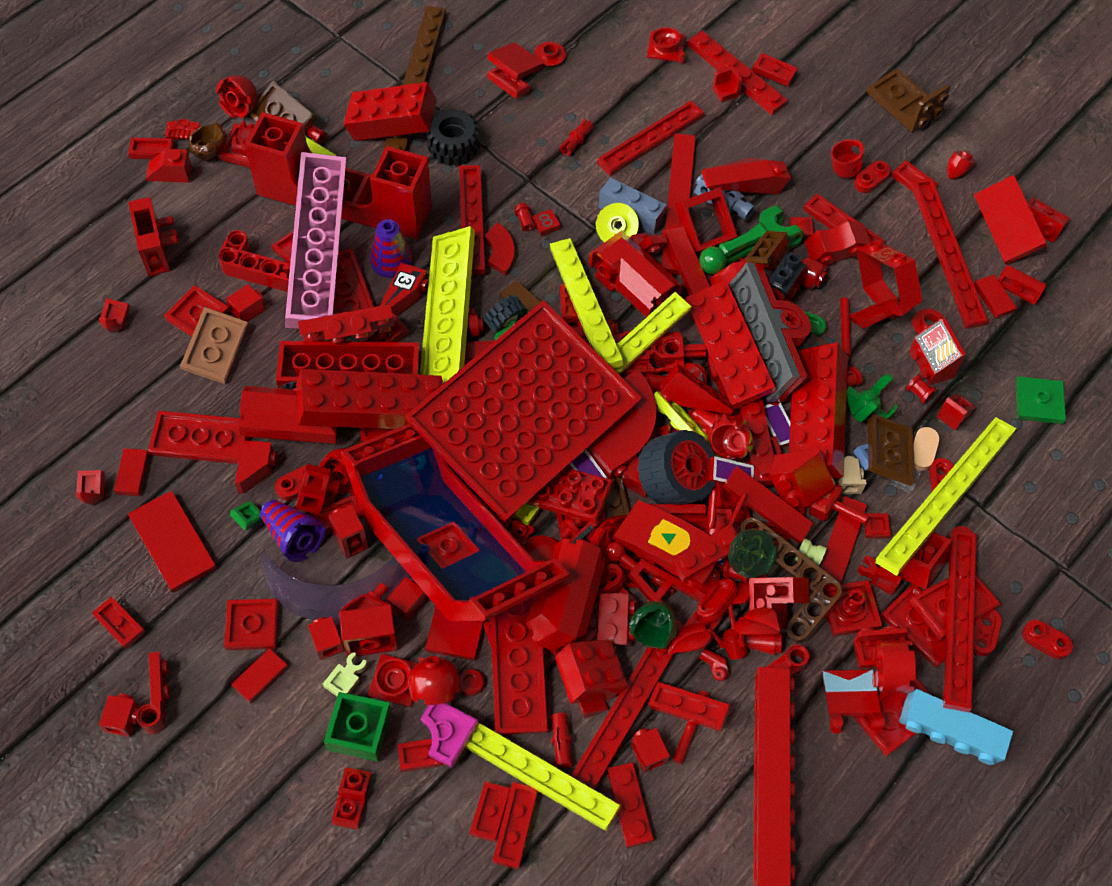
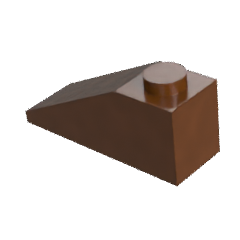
[746,231,788,267]

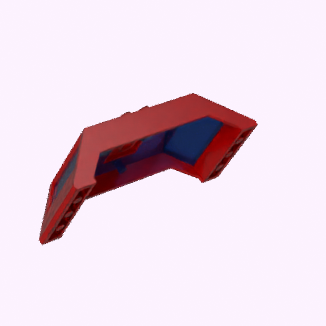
[341,424,570,621]

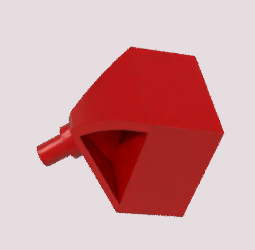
[339,583,398,658]

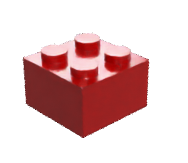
[555,639,628,704]

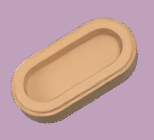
[913,427,939,471]

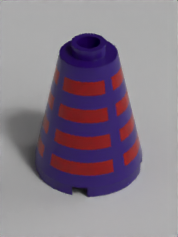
[370,220,414,278]
[260,500,325,562]

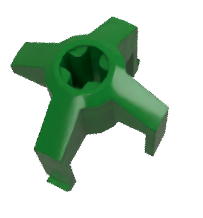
[846,373,898,423]

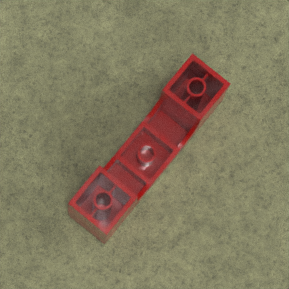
[244,112,432,240]

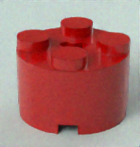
[871,640,916,692]

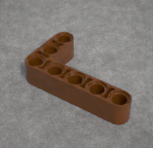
[741,518,843,643]

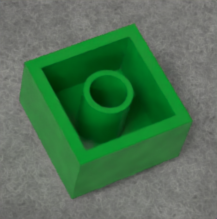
[324,692,392,762]

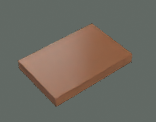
[180,307,248,384]

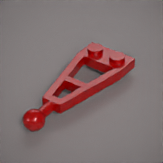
[606,542,728,651]

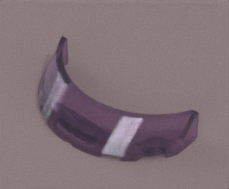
[262,535,412,625]

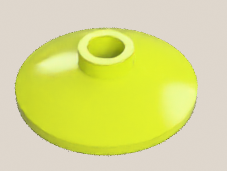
[596,203,639,242]

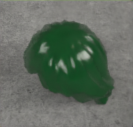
[629,601,677,649]

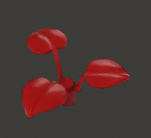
[668,581,780,660]

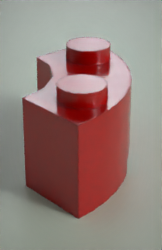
[804,221,870,266]

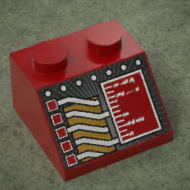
[910,318,966,386]

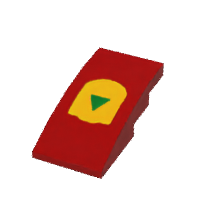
[613,500,716,587]

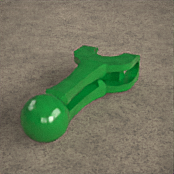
[699,205,804,275]

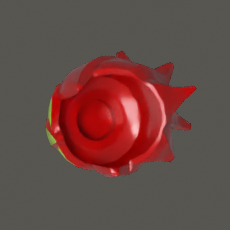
[702,414,754,460]

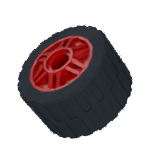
[638,430,716,505]

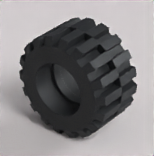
[427,108,480,166]

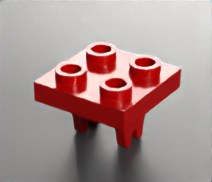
[218,121,254,168]

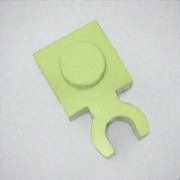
[323,652,367,696]

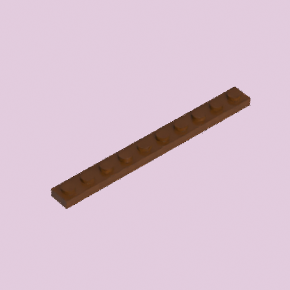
[382,5,446,153]

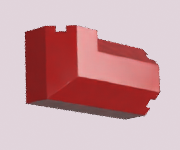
[589,230,683,318]
[239,386,337,444]
[526,539,606,651]

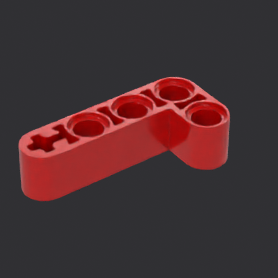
[218,230,290,292]

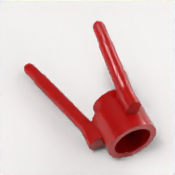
[706,488,747,535]

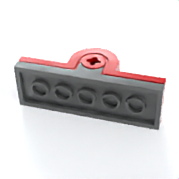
[728,263,811,402]

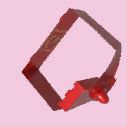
[850,241,922,328]

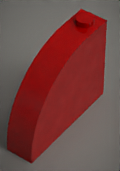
[587,369,656,480]

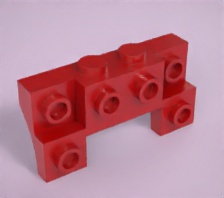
[297,304,396,343]

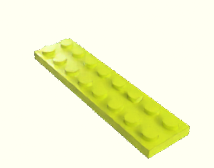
[420,226,475,383]

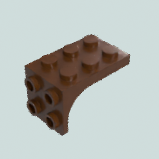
[867,69,951,132]

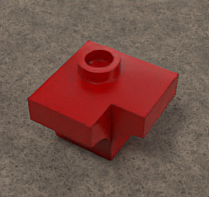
[296,464,340,514]

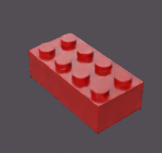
[344,82,437,141]

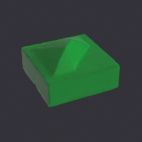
[230,501,263,531]

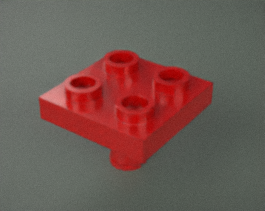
[824,580,882,637]

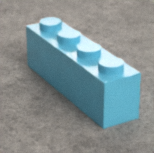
[899,689,1013,765]

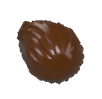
[188,122,226,160]

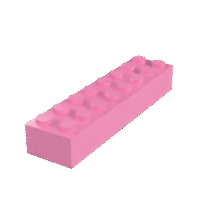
[285,152,346,329]

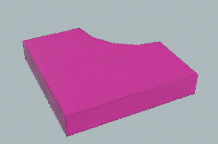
[420,703,479,768]

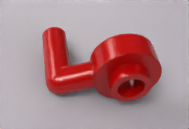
[468,307,483,337]

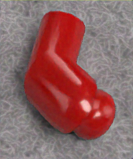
[699,647,729,681]

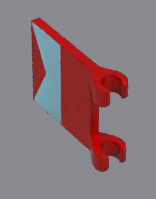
[822,670,885,734]

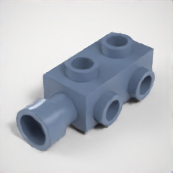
[694,174,755,221]

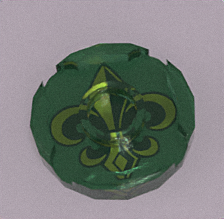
[728,528,777,579]

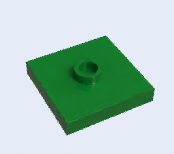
[1015,376,1066,424]

